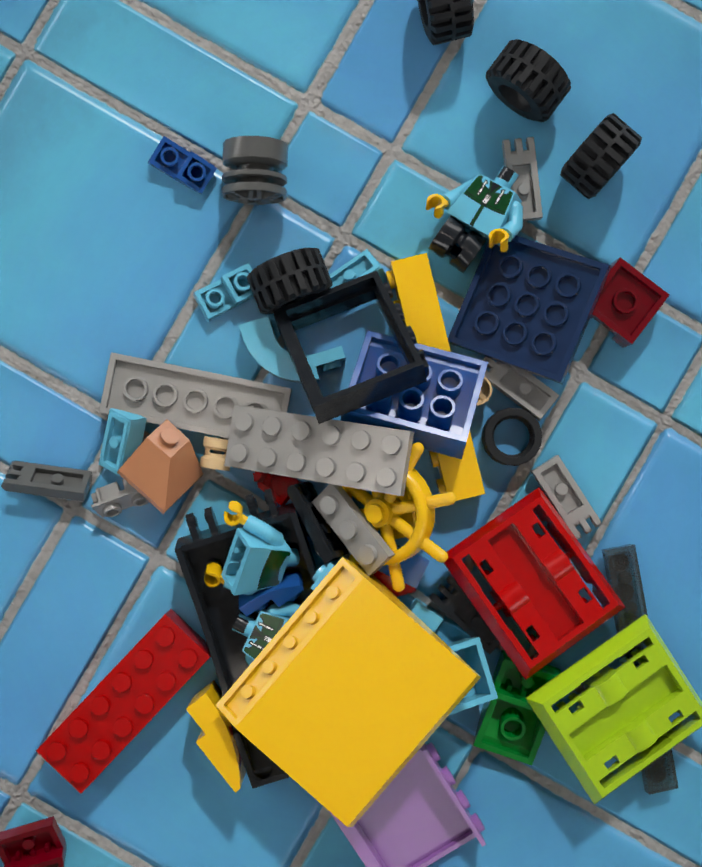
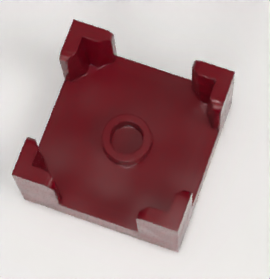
[590,257,670,348]

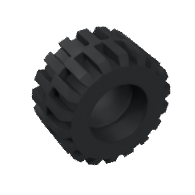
[417,0,474,45]
[485,39,571,122]
[560,113,642,199]
[247,248,333,314]

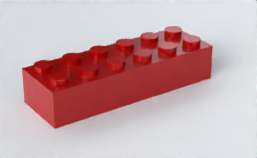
[36,609,211,794]

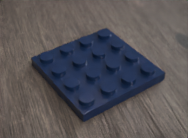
[448,236,611,385]

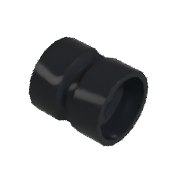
[428,216,486,273]

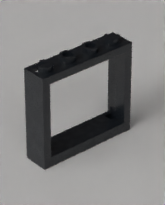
[272,270,429,424]

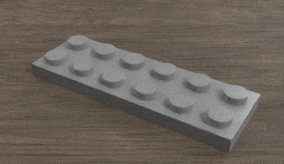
[99,352,292,438]
[224,405,414,496]

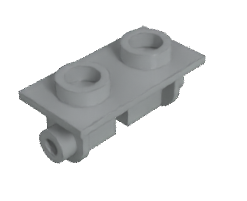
[91,479,149,518]

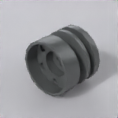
[222,136,288,205]

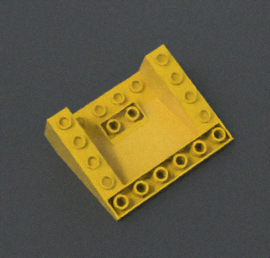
[216,557,481,827]

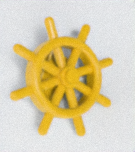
[342,442,456,592]

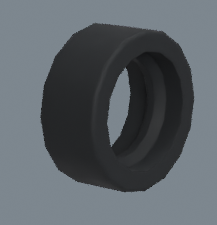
[482,408,542,466]

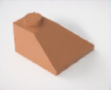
[117,419,203,514]

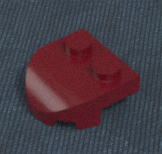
[0,816,67,867]

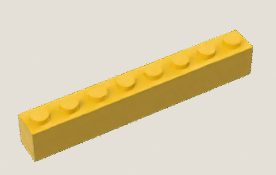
[386,253,485,501]

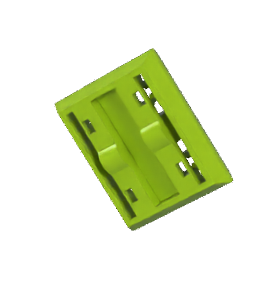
[526,614,702,804]

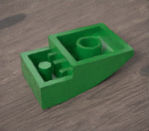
[473,649,561,765]

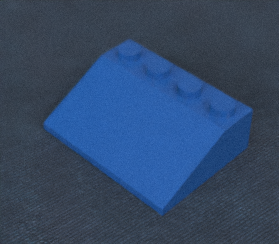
[341,330,488,459]

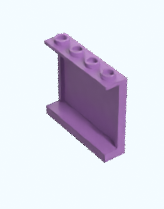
[329,742,486,867]

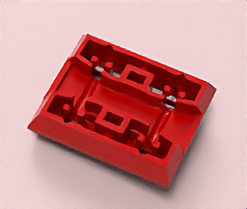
[443,487,625,680]

